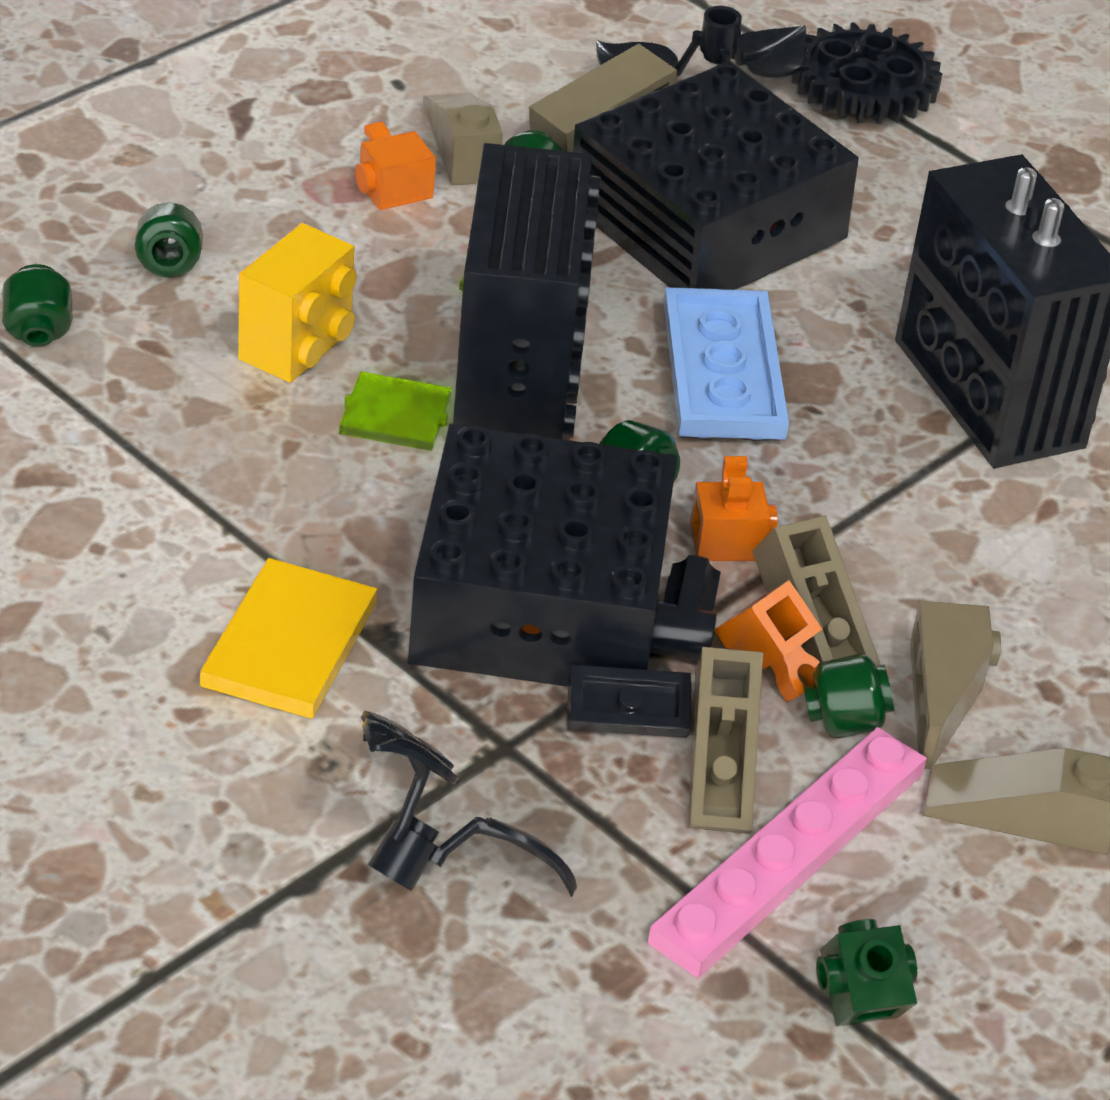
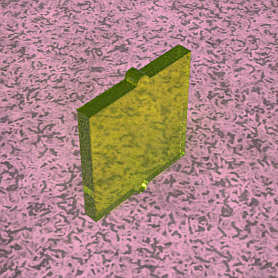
[339,371,452,451]

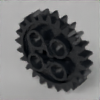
[791,22,942,124]

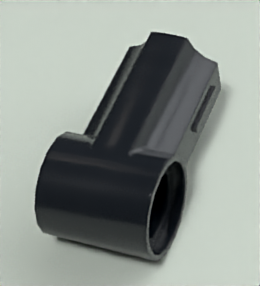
[650,555,721,662]

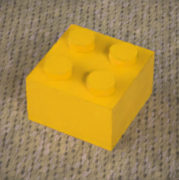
[238,223,357,383]

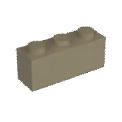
[529,44,677,152]

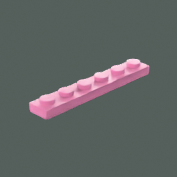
[648,727,927,979]

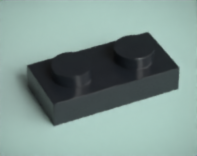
[567,664,691,738]

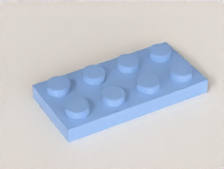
[663,287,789,440]

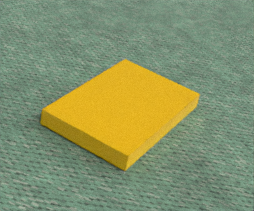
[200,558,377,719]

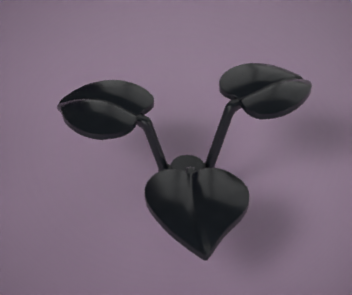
[596,6,806,78]
[361,710,577,897]

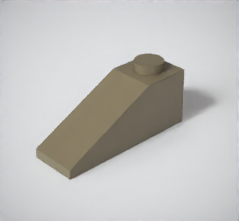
[423,93,503,185]
[752,515,881,666]
[910,600,1001,769]
[689,647,763,834]
[923,748,1110,855]

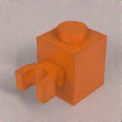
[355,121,436,210]
[690,456,778,561]
[714,580,822,703]

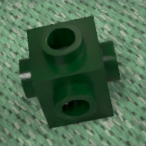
[816,919,918,1027]

